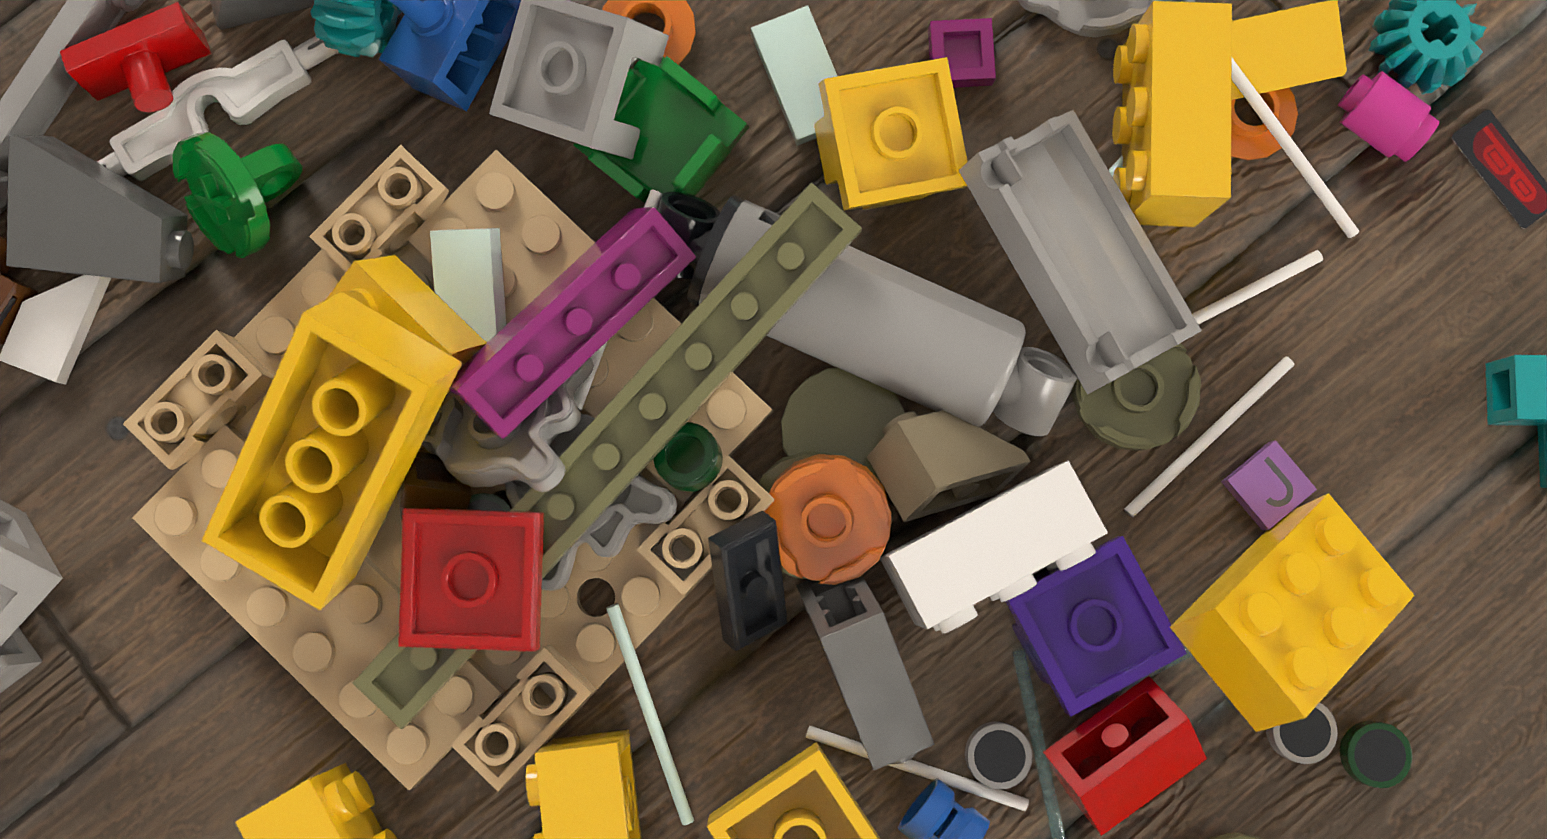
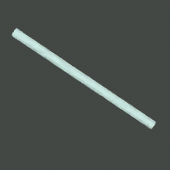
[606,603,694,825]

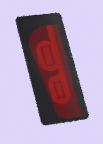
[1452,110,1547,229]

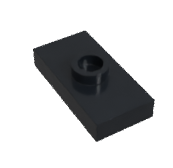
[708,510,788,652]

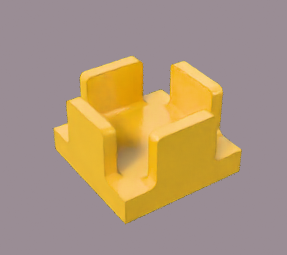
[814,57,968,211]

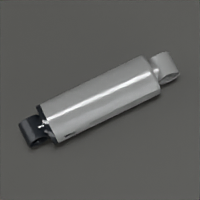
[657,192,1077,436]

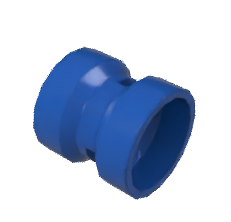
[898,778,990,839]

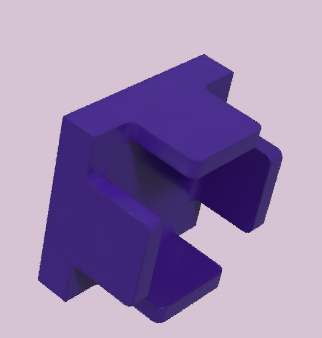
[1005,536,1187,716]

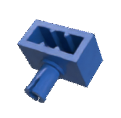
[379,0,521,111]

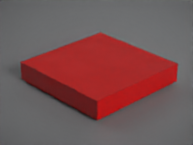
[398,508,544,652]

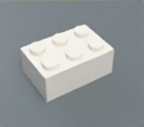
[880,461,1108,634]

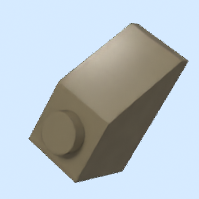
[867,410,1030,522]

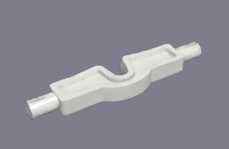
[97,36,339,181]

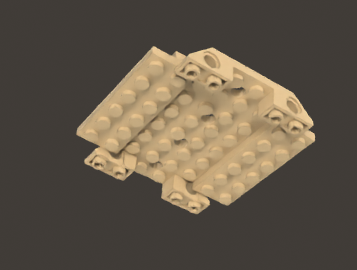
[123,145,775,791]

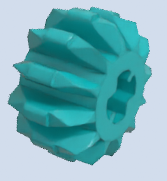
[310,0,402,58]
[1368,0,1487,95]

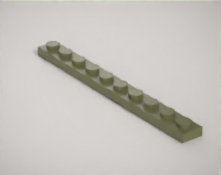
[353,182,862,729]

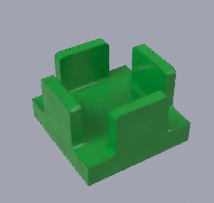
[573,56,750,209]

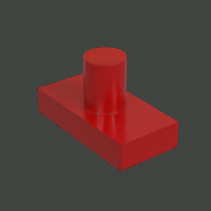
[60,2,212,112]

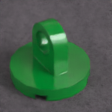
[172,132,303,258]

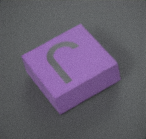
[1221,440,1317,530]

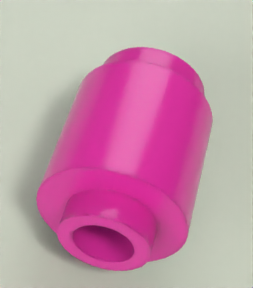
[1338,71,1440,162]

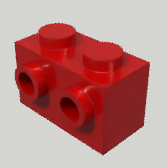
[1043,676,1207,836]

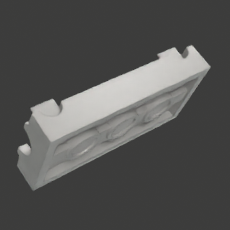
[959,110,1202,395]

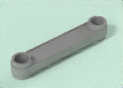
[0,0,145,214]

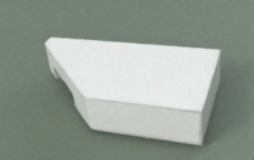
[0,275,111,385]

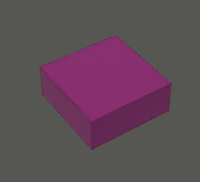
[928,18,996,88]

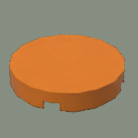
[764,454,892,585]

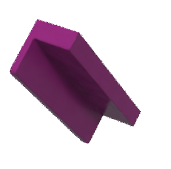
[449,206,696,439]

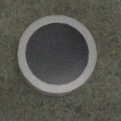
[1266,702,1338,764]
[965,721,1032,789]

